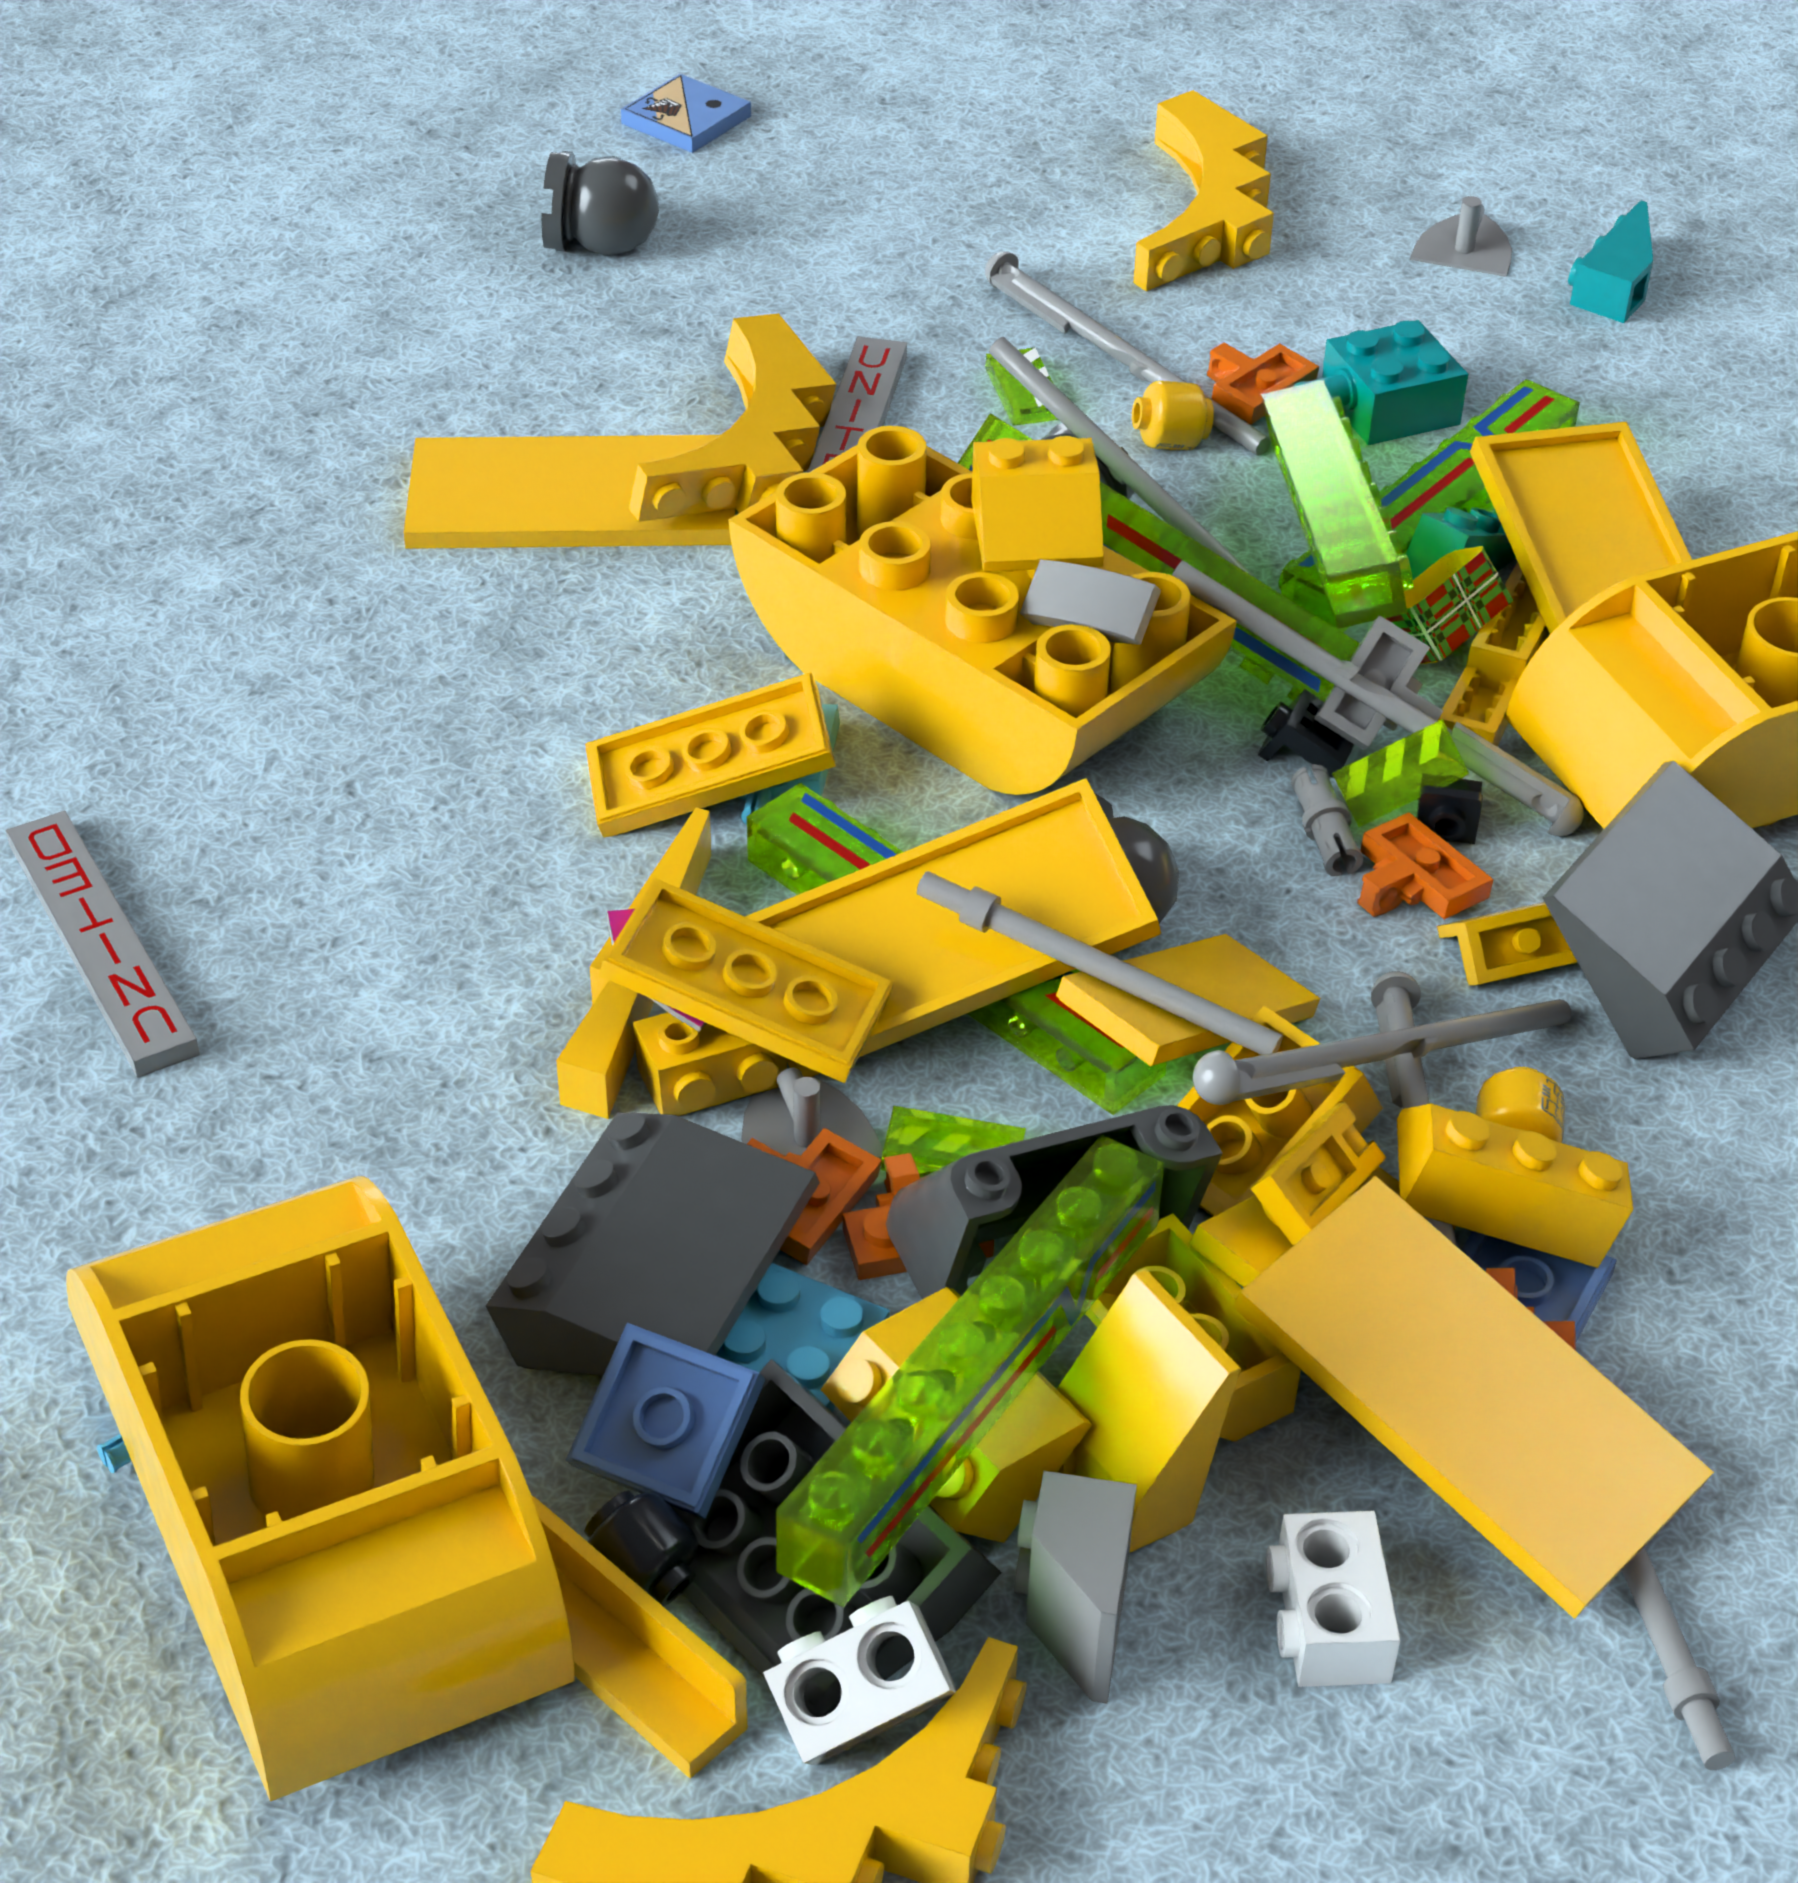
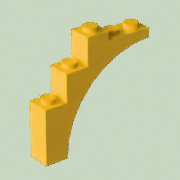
[1133,90,1274,291]
[629,313,837,522]
[531,1637,1027,1883]

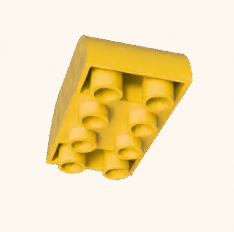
[729,425,1237,795]
[1505,531,1798,829]
[66,1176,575,1802]

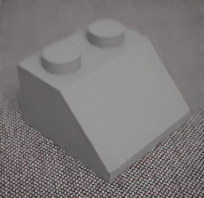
[1014,1471,1137,1704]

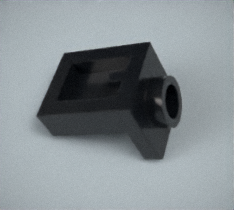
[1257,689,1355,778]
[1416,773,1483,844]

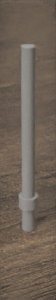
[916,871,1283,1055]
[1622,1547,1735,1770]

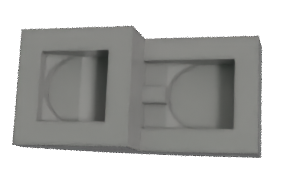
[1020,559,1161,645]

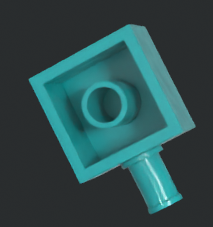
[1293,320,1469,445]

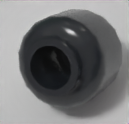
[584,1490,698,1607]

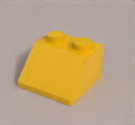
[971,436,1104,572]

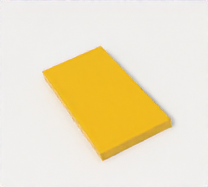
[1470,421,1692,634]
[404,435,736,549]
[745,778,1161,1077]
[1232,1176,1714,1619]

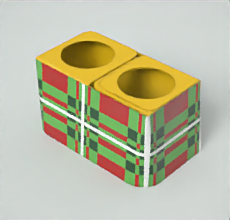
[1372,546,1514,664]

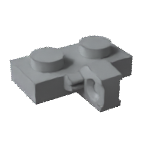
[1314,615,1444,750]

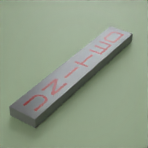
[807,336,907,473]
[6,810,200,1078]

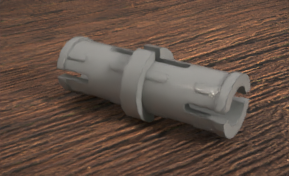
[1291,764,1364,876]

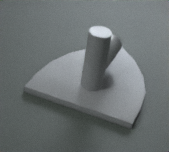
[1410,196,1512,277]
[741,1067,886,1159]

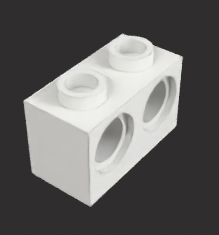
[1266,1511,1400,1687]
[763,1596,957,1765]

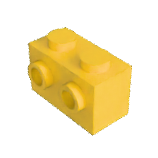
[633,1012,787,1116]

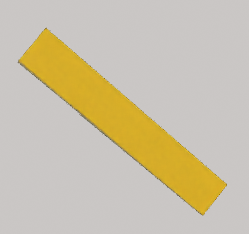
[1436,562,1549,764]
[556,807,712,1119]

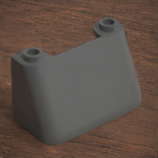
[886,1105,1223,1302]

